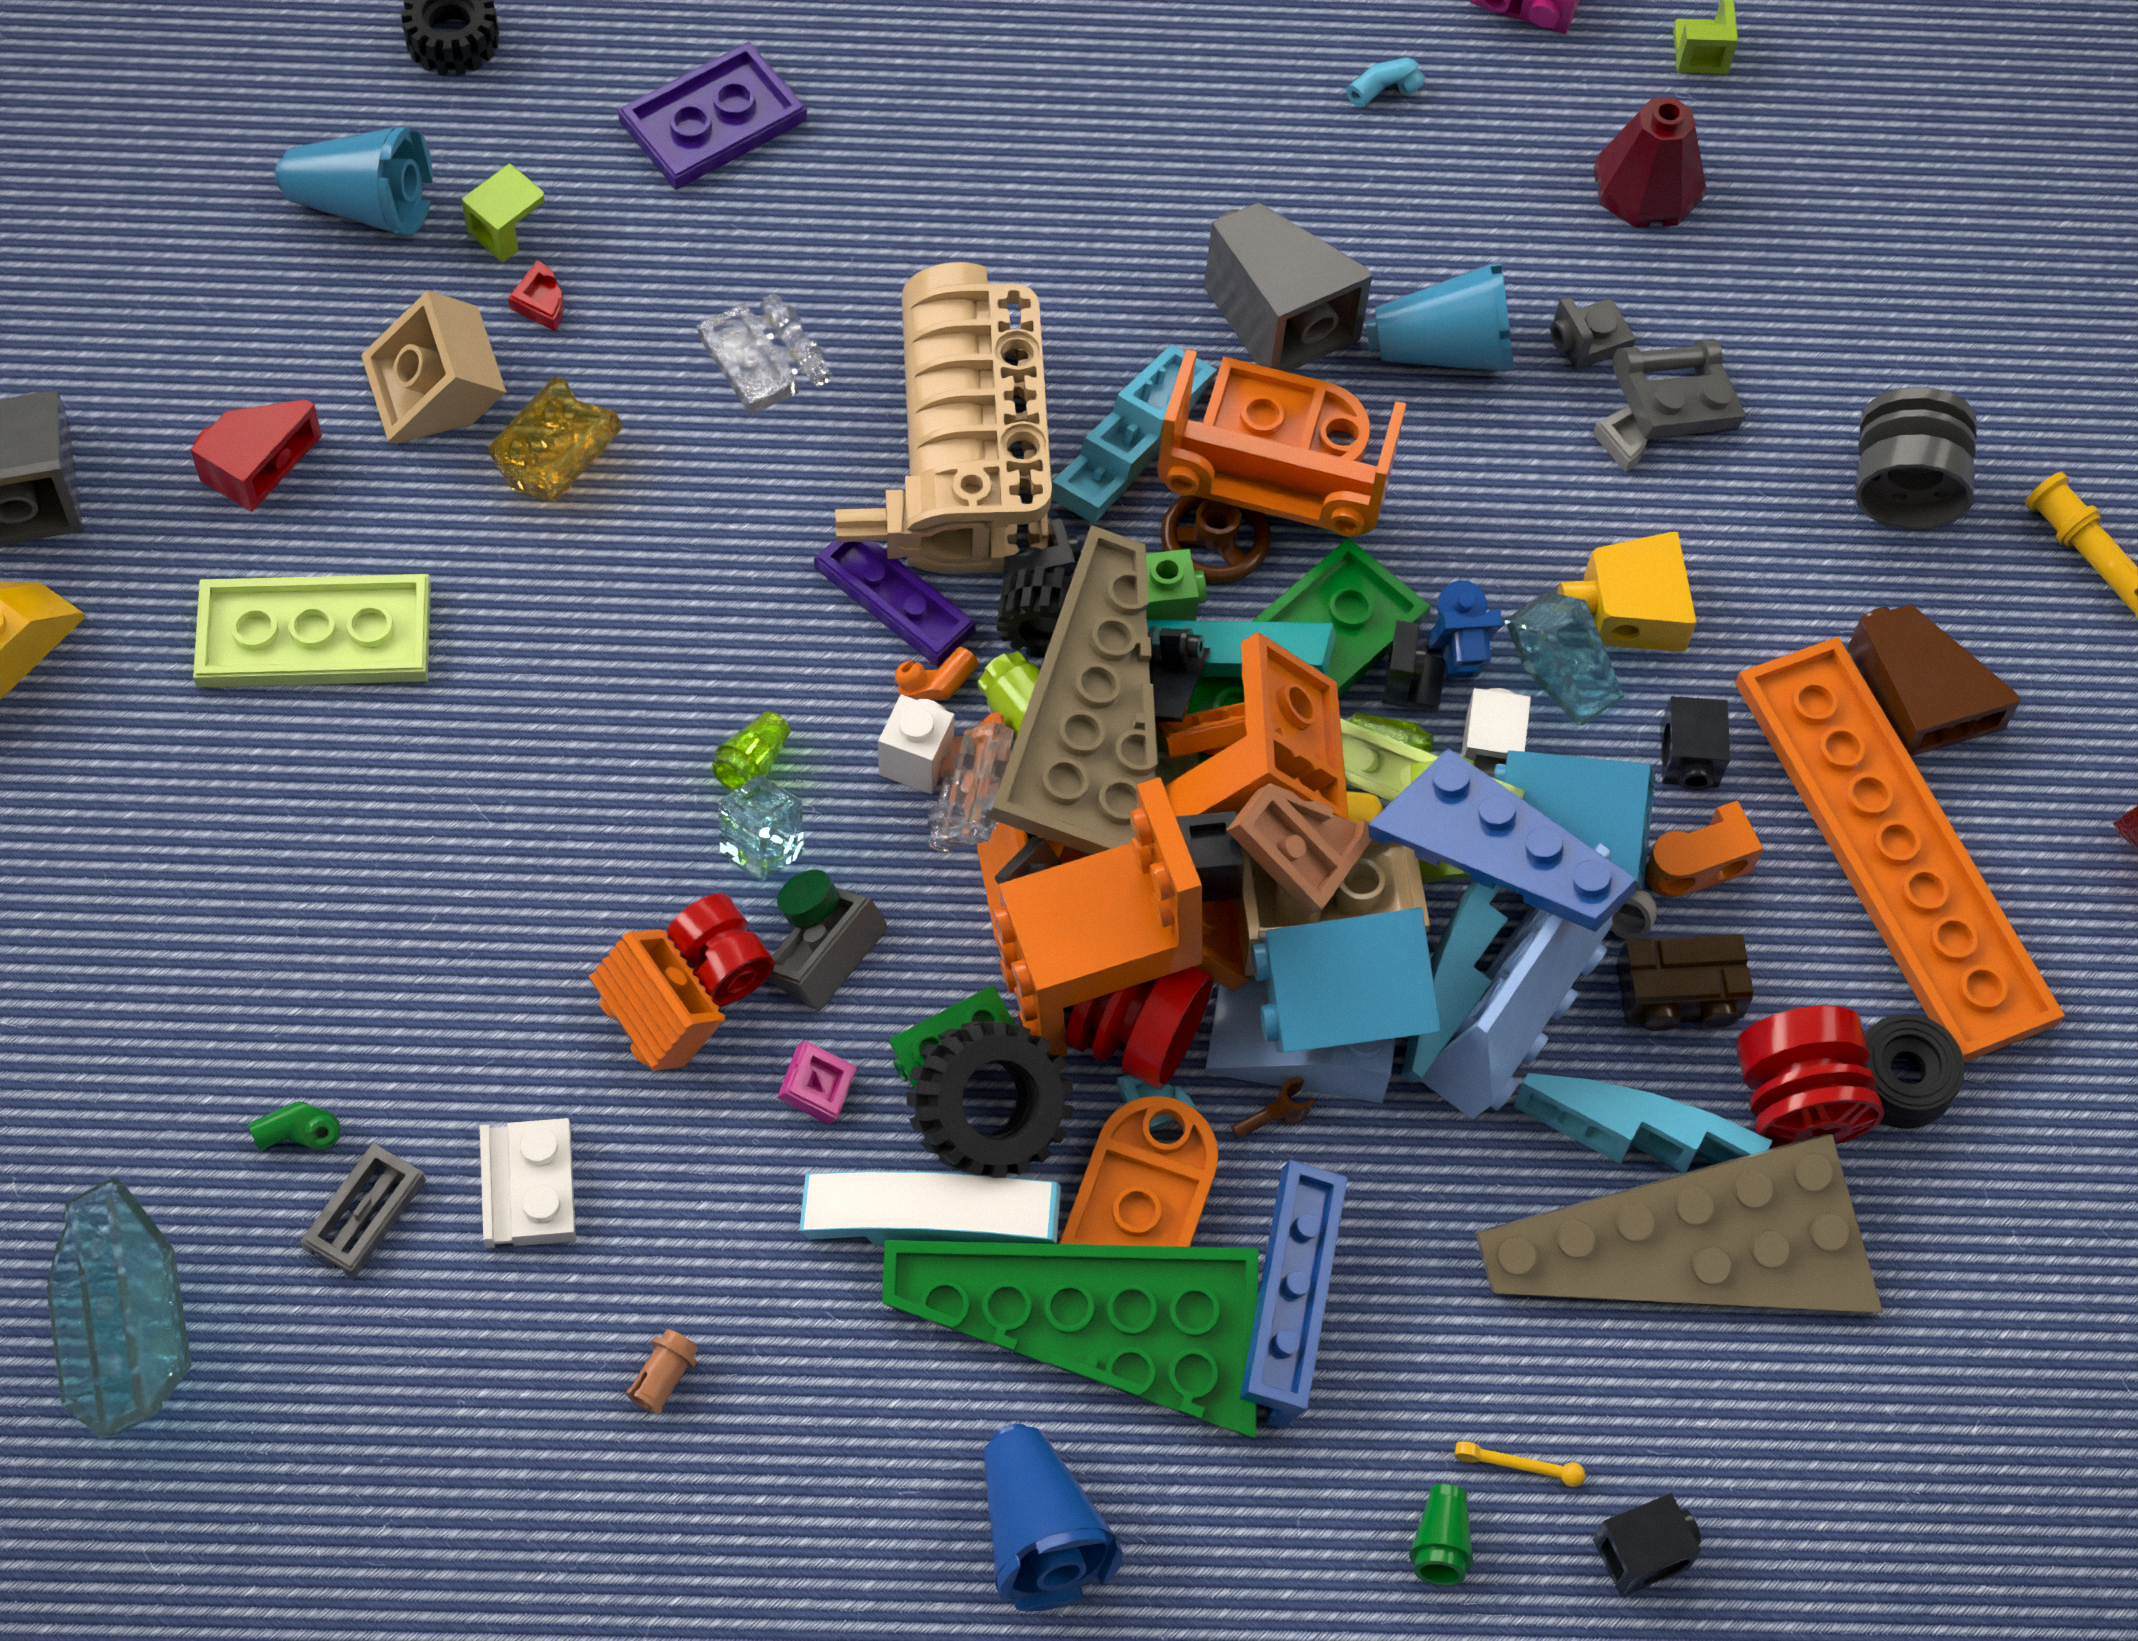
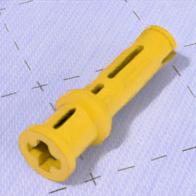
[2025,471,2138,620]

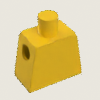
[1557,532,1697,652]

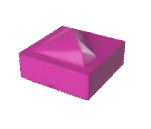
[777,1040,857,1124]

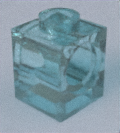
[718,775,804,882]

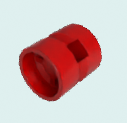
[666,893,775,1007]

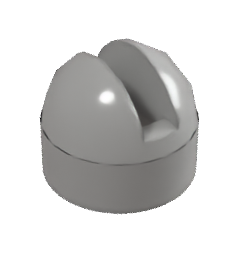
[1610,889,1657,940]

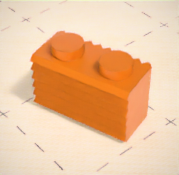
[589,929,725,1071]

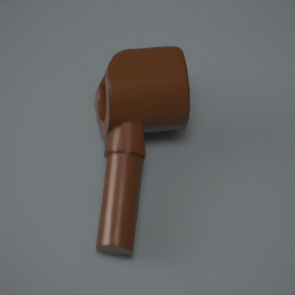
[1231,1077,1315,1139]

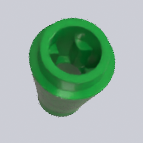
[1409,1484,1473,1586]

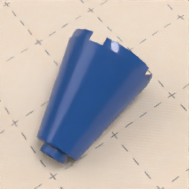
[983,1424,1123,1612]

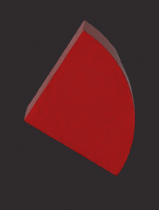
[508,260,564,331]

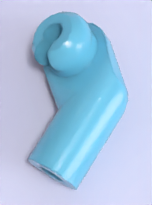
[1346,57,1425,108]

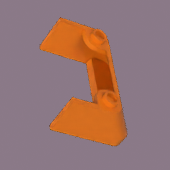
[1157,349,1406,537]

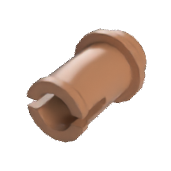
[625,1329,698,1415]

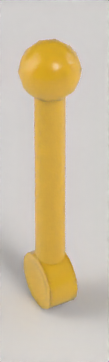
[1454,1442,1585,1487]

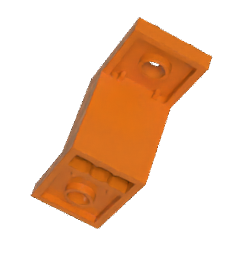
[1164,632,1349,990]
[992,777,1203,1058]

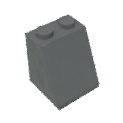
[1204,202,1373,372]
[0,390,83,545]

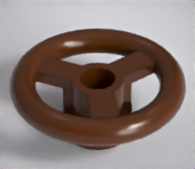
[1161,495,1271,583]

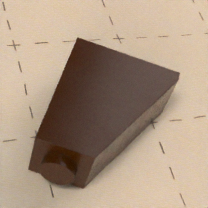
[1847,604,2020,757]

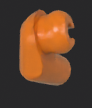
[894,647,979,701]

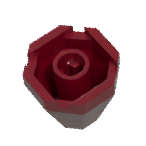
[1594,97,1706,228]

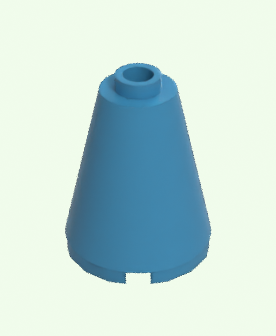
[275,126,433,234]
[1366,262,1514,372]

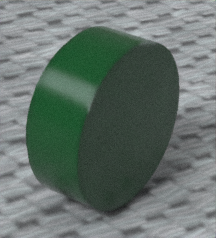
[777,869,839,928]

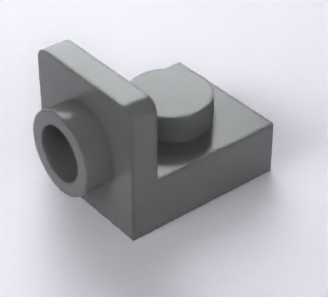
[1550,297,1636,370]

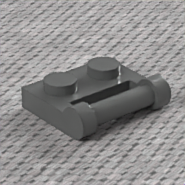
[1613,339,1746,439]

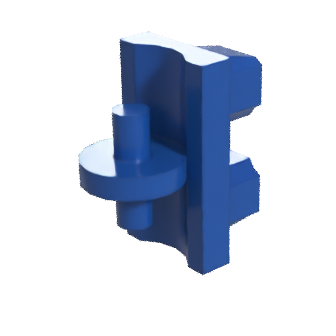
[1427,580,1502,679]

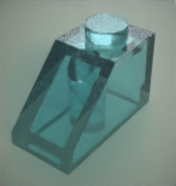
[1504,592,1624,726]

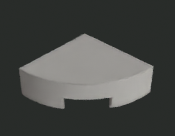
[1593,406,1648,473]

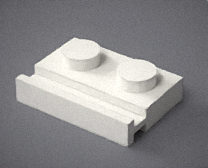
[480,1118,576,1249]

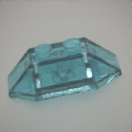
[46,1178,192,1440]

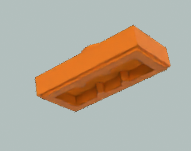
[1155,702,1247,758]

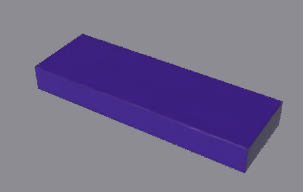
[814,539,976,667]

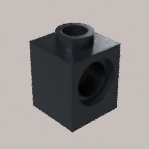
[1660,696,1730,790]
[1176,811,1244,902]
[1593,1493,1701,1597]

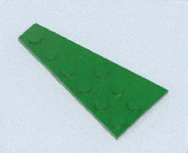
[882,1240,1259,1440]

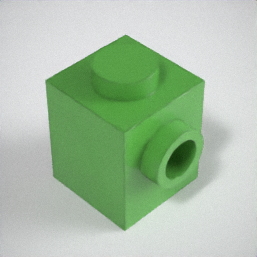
[1146,549,1207,621]

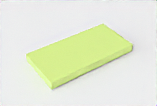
[193,574,431,688]

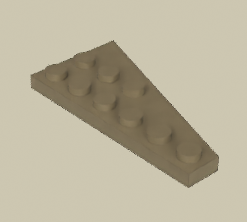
[988,525,1158,855]
[1475,1133,1883,1313]

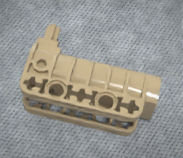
[835,262,1052,574]

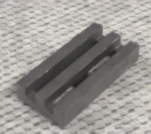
[300,1143,426,1279]

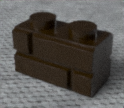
[1616,934,1754,1031]

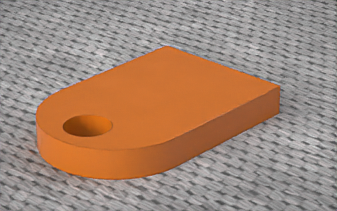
[1203,356,1370,462]
[1059,1096,1218,1247]

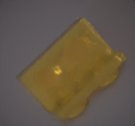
[488,376,624,502]

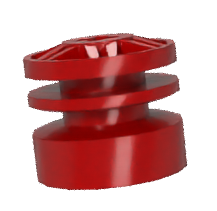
[1065,967,1214,1090]
[1735,1005,1885,1149]

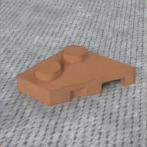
[1227,783,1372,915]

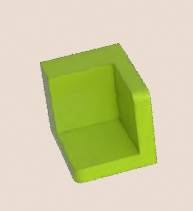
[1673,0,1738,74]
[461,163,545,263]

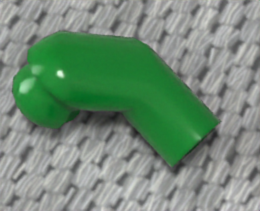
[247,1101,341,1151]

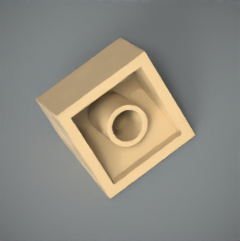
[361,290,506,444]

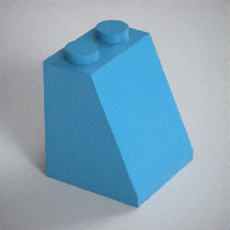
[1494,750,1656,890]
[1251,907,1441,1053]

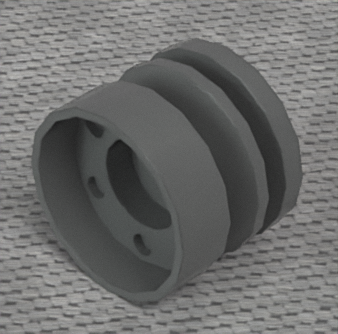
[1855,387,1977,530]

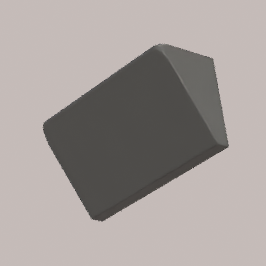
[767,887,887,1011]

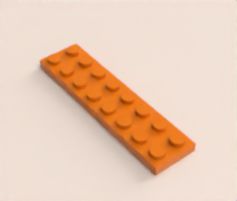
[1735,637,2065,1062]

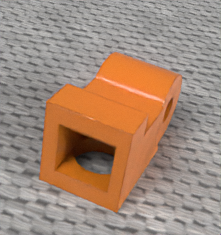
[1645,800,1763,897]

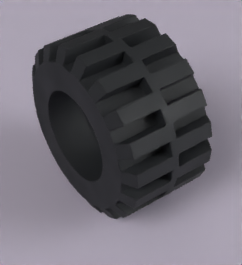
[907,1022,1073,1178]

